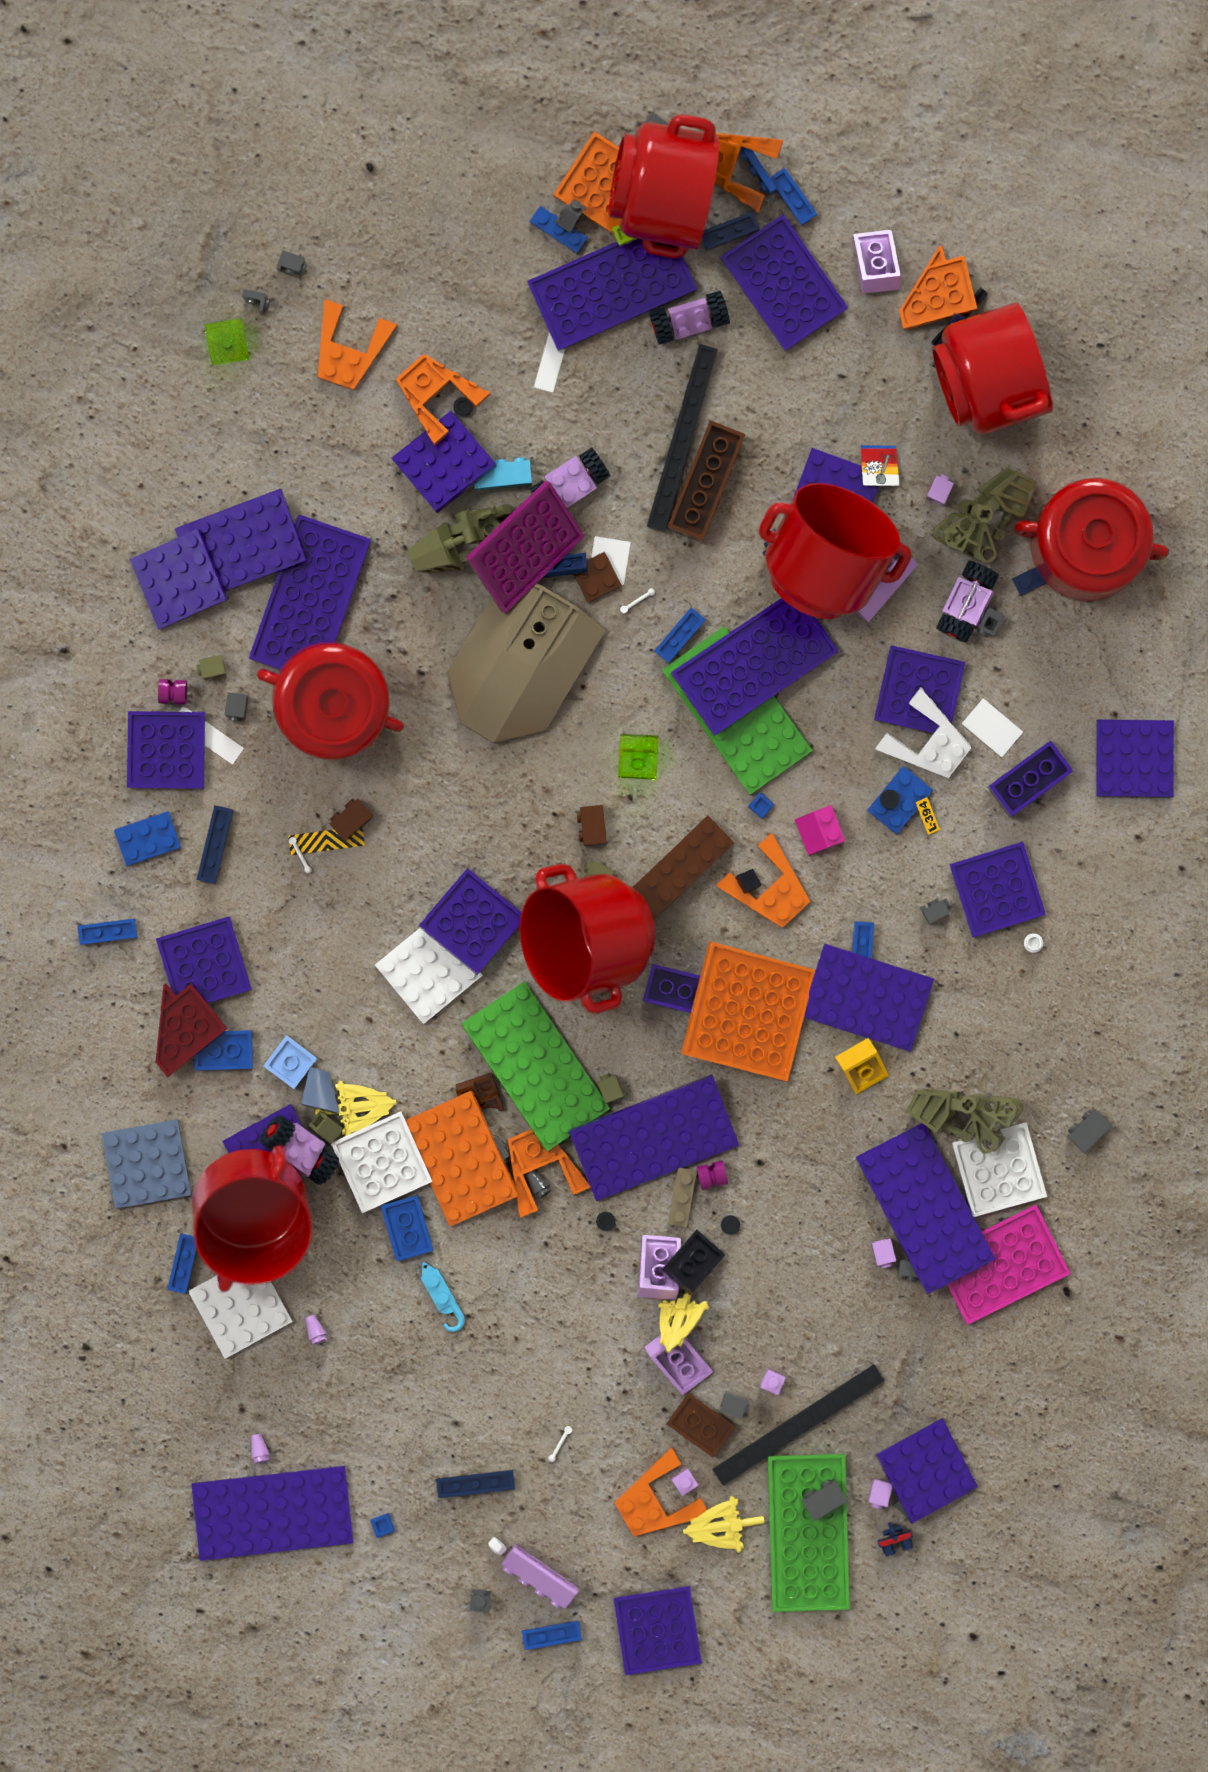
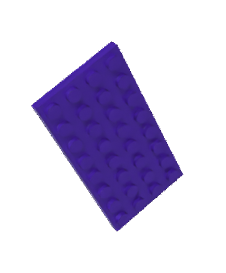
[527,239,697,351]
[249,514,371,670]
[670,598,839,736]
[568,1074,740,1201]
[855,1123,995,1295]
[191,1465,354,1561]

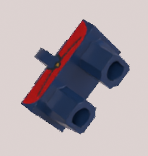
[877,1522,913,1557]

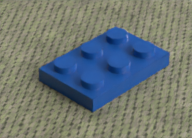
[867,766,933,835]
[114,811,181,866]
[194,1030,253,1071]
[381,1195,434,1262]

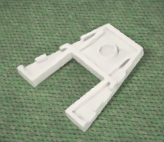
[875,687,971,778]

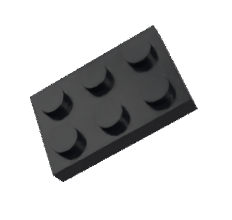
[661,1229,725,1295]

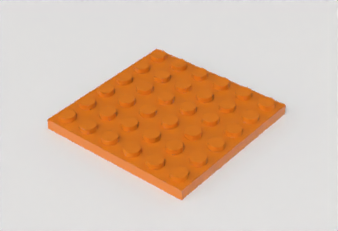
[681,941,816,1082]

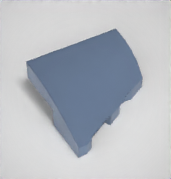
[302,1067,339,1114]

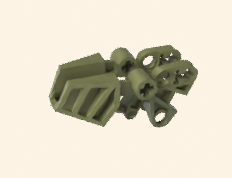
[933,468,1037,563]
[408,504,513,574]
[906,1089,1024,1154]

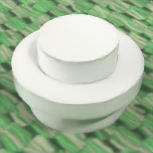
[1024,933,1043,953]

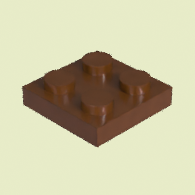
[573,551,622,603]

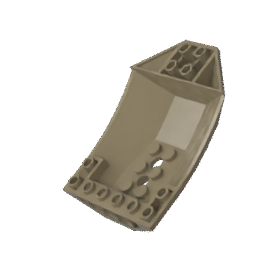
[447,584,606,743]

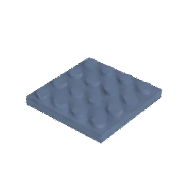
[102,1119,192,1209]

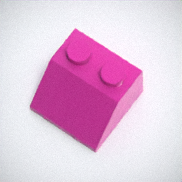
[795,805,845,855]

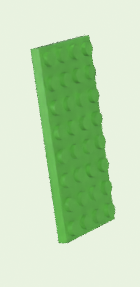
[662,626,812,795]
[461,981,610,1152]
[768,1454,850,1612]

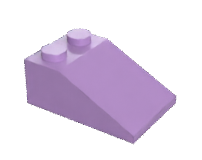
[853,230,901,294]
[638,1235,681,1300]
[645,1335,713,1395]

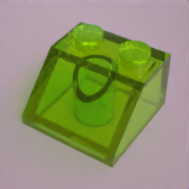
[204,318,250,365]
[618,734,659,780]

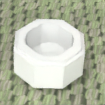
[488,1537,507,1555]

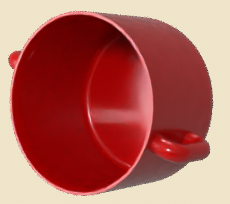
[608,114,719,258]
[932,302,1053,435]
[1013,478,1169,601]
[758,483,912,619]
[256,642,404,760]
[520,864,655,1014]
[191,1145,312,1292]

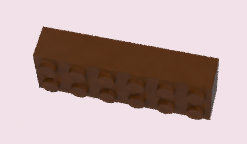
[667,420,746,543]
[632,815,734,921]

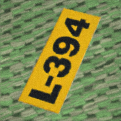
[915,797,940,835]

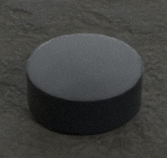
[453,397,473,417]
[880,790,899,809]
[596,1212,615,1231]
[721,1215,740,1235]

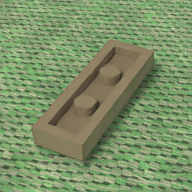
[668,1168,697,1228]

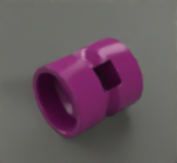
[158,679,187,705]
[696,1160,728,1191]

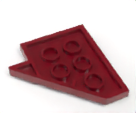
[155,983,228,1077]

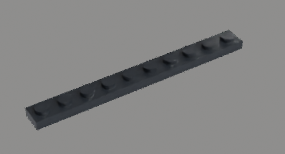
[647,344,718,532]
[712,1364,884,1485]

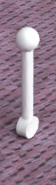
[620,588,655,613]
[289,837,312,873]
[548,1426,572,1462]

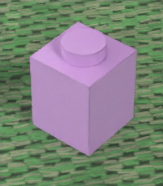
[926,475,954,506]
[871,1238,896,1268]
[760,1368,786,1395]
[671,1467,698,1496]
[868,1478,892,1509]

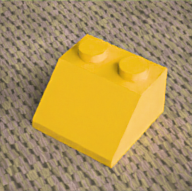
[835,1038,889,1094]

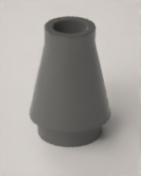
[525,1170,551,1199]

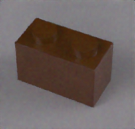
[329,799,374,842]
[576,805,607,846]

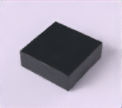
[735,869,762,894]

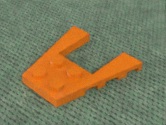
[715,133,784,213]
[318,299,397,390]
[396,354,490,446]
[716,833,810,928]
[507,1129,590,1218]
[614,1447,707,1536]

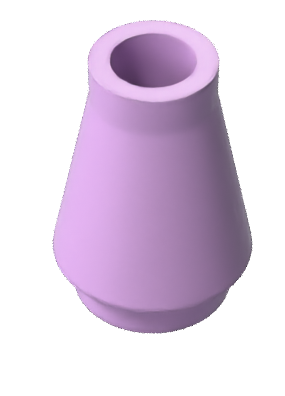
[305,1315,327,1345]
[251,1434,270,1463]

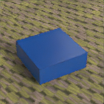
[748,792,775,819]
[370,1513,395,1538]

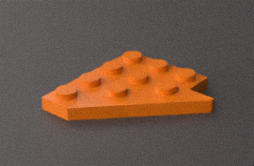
[899,245,978,331]

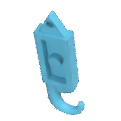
[420,1262,465,1332]

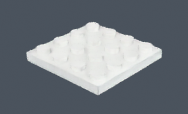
[375,928,483,1024]
[331,1112,432,1213]
[952,1122,1047,1217]
[188,1276,293,1359]

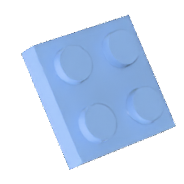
[264,1035,318,1089]

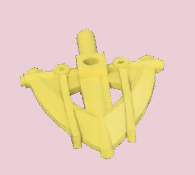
[315,1081,397,1136]
[658,1291,709,1353]
[683,1496,764,1552]

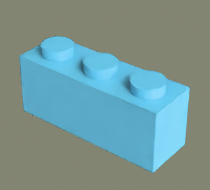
[474,458,532,491]

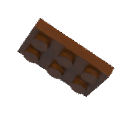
[666,1392,736,1458]

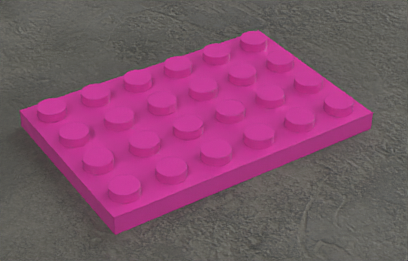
[947,1204,1071,1325]

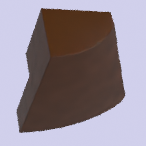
[456,1072,504,1111]

